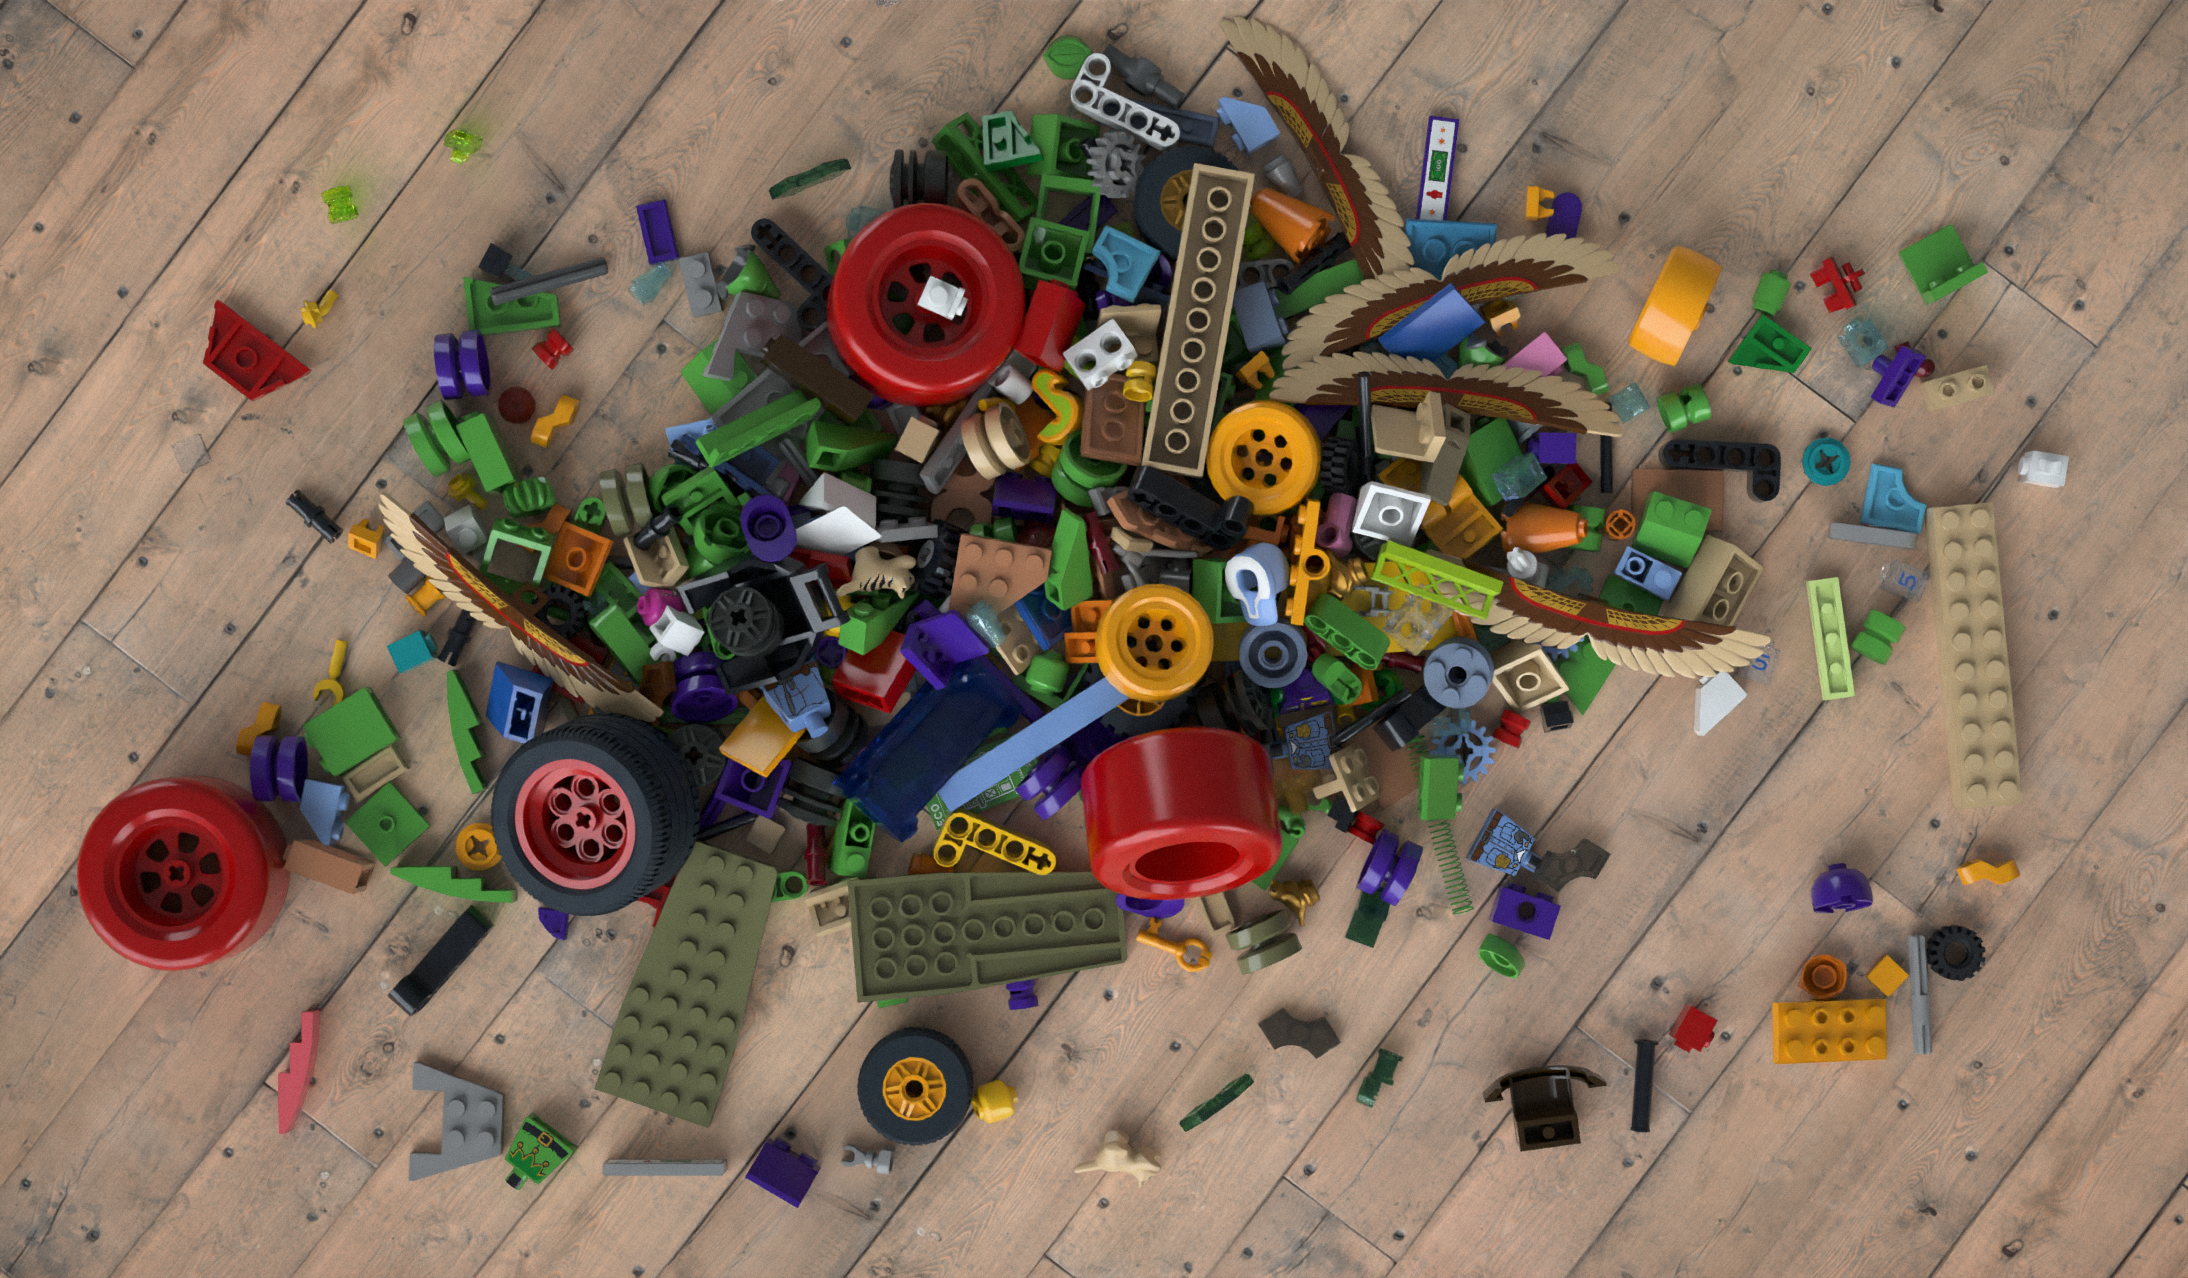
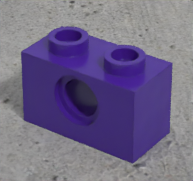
[1526,432,1577,464]
[1489,882,1561,940]

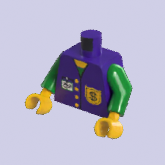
[1269,667,1355,737]

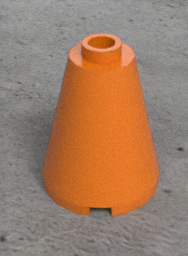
[1250,188,1335,264]
[1501,500,1589,557]

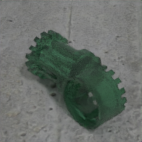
[1356,1047,1404,1108]

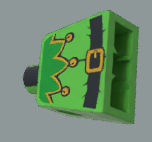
[505,1112,577,1190]

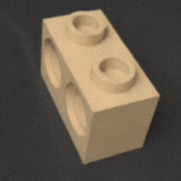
[1920,365,1995,413]
[895,415,941,465]

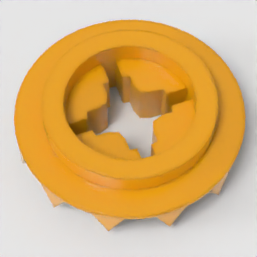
[456,823,502,871]

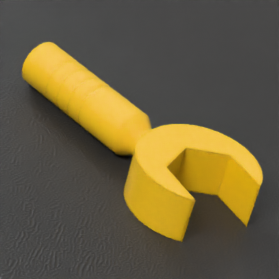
[313,639,348,706]

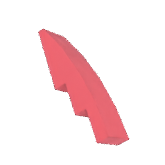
[278,1009,320,1134]

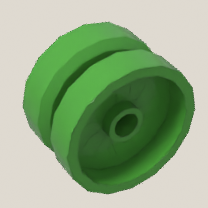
[403,399,471,478]
[1051,430,1127,507]

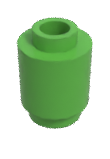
[1752,270,1791,317]

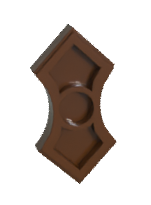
[637,661,677,726]

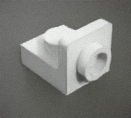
[917,275,968,320]

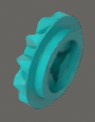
[1801,438,1851,486]

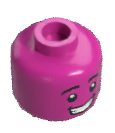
[637,587,685,626]

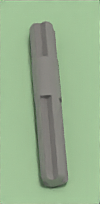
[1908,934,1932,1054]

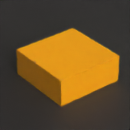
[1864,954,1909,997]

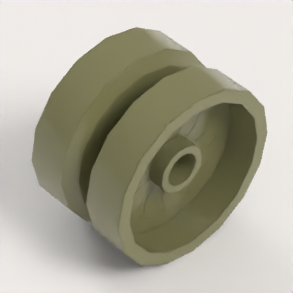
[600,462,656,537]
[1225,909,1303,975]

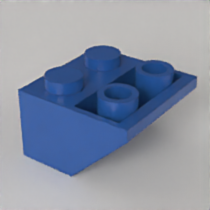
[485,661,554,744]

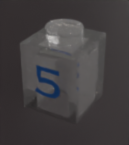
[1879,560,1931,603]
[1736,641,1781,685]

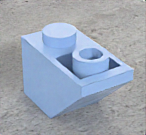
[1216,97,1280,156]
[1614,546,1682,601]
[300,778,350,846]

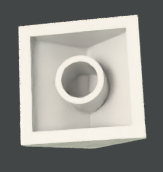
[799,472,876,529]
[1352,481,1431,547]

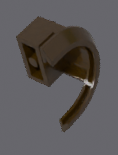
[1483,1065,1607,1152]

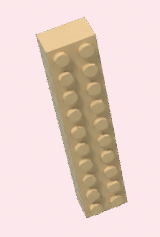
[1141,163,1255,479]
[1924,502,2023,809]

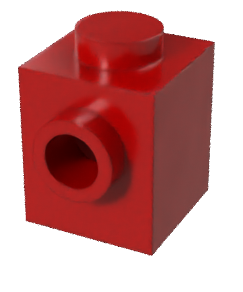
[1669,1003,1718,1053]

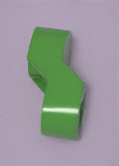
[1560,342,1609,395]
[573,497,607,536]
[1312,653,1363,704]

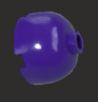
[1811,863,1873,914]

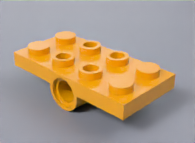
[1377,457,1503,559]
[1284,498,1330,626]
[1772,998,1887,1064]

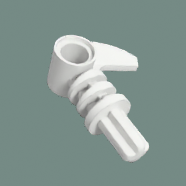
[1488,547,1549,588]

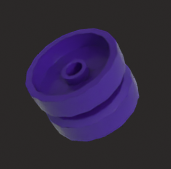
[434,329,491,401]
[670,652,738,723]
[250,736,308,802]
[1015,744,1085,821]
[1356,829,1423,907]

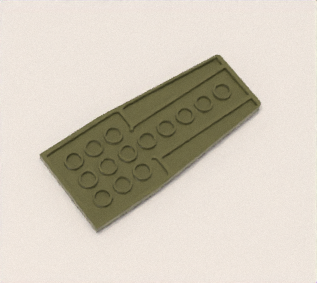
[594,840,779,1128]
[847,872,1127,1003]

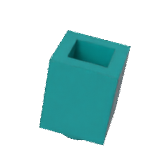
[387,630,438,673]

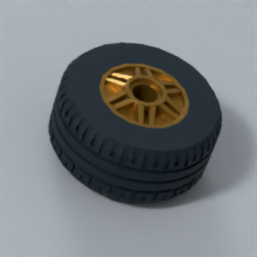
[1134,145,1238,262]

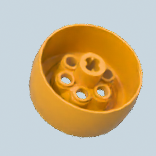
[1628,245,1723,367]
[1206,400,1323,516]
[1095,584,1214,703]

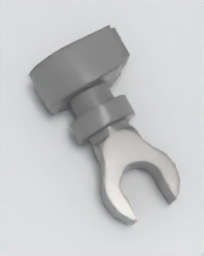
[840,1145,895,1175]

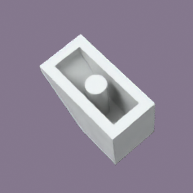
[1694,670,1748,736]

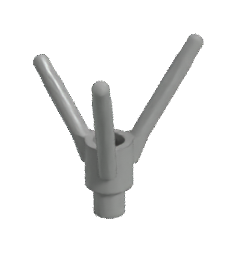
[1111,542,1198,586]

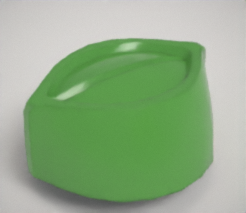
[1043,35,1093,80]
[1478,933,1525,979]

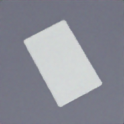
[795,506,882,556]

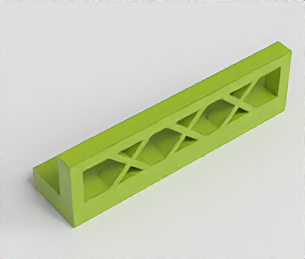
[1371,540,1503,620]

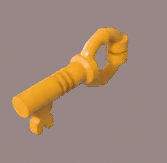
[1136,917,1213,972]

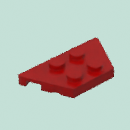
[203,299,312,401]

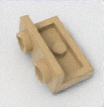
[803,876,862,938]

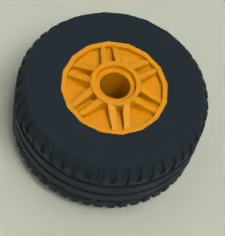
[857,1027,974,1146]

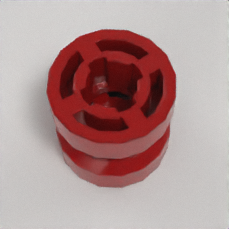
[531,328,574,370]
[1492,709,1531,749]

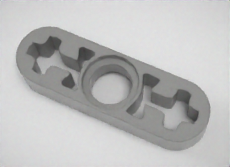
[1828,523,1917,550]

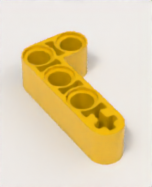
[933,807,1056,875]

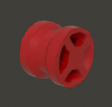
[1347,810,1385,845]

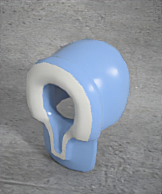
[1225,542,1290,626]

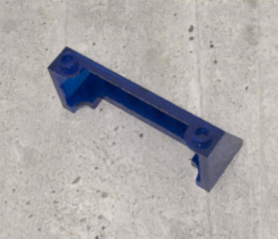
[833,658,1024,843]

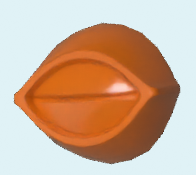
[1798,954,1847,1000]

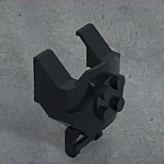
[677,551,851,696]

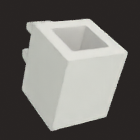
[2018,451,2069,488]
[444,504,488,566]
[649,605,705,662]

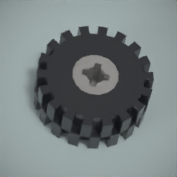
[908,519,970,600]

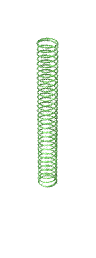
[1406,735,1474,915]

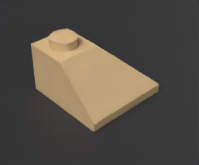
[1488,639,1570,714]

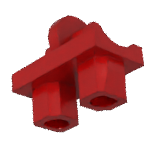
[1810,257,1865,313]

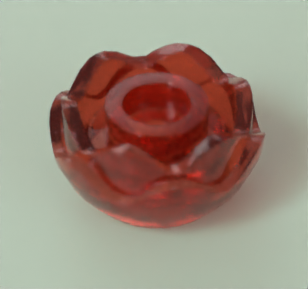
[498,387,536,424]

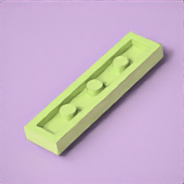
[1806,577,1855,700]

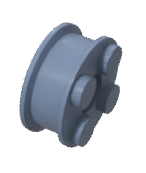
[1239,617,1307,688]
[1424,637,1494,708]

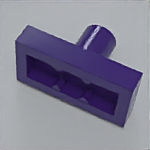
[1871,345,1927,408]

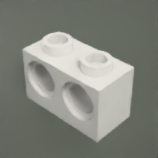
[1063,318,1138,391]

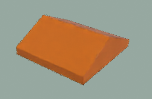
[542,521,614,598]

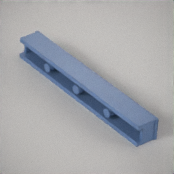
[935,657,1140,812]

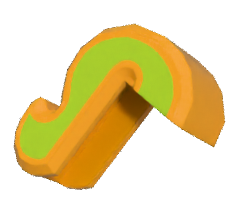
[1031,369,1084,445]

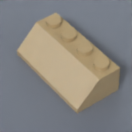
[1664,534,1764,626]

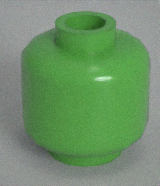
[1026,650,1070,697]

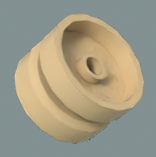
[961,402,1031,480]

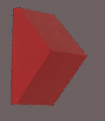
[1539,462,1593,509]

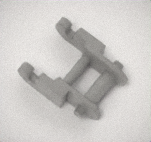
[1354,585,1393,617]

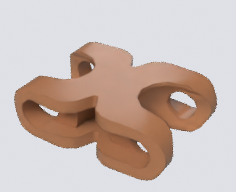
[950,178,1025,254]
[931,471,995,524]

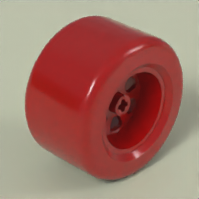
[827,203,1025,407]
[1081,727,1283,900]
[76,775,290,971]

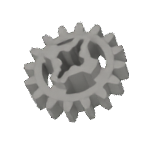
[1087,132,1146,198]

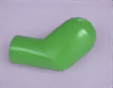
[1278,804,1306,838]

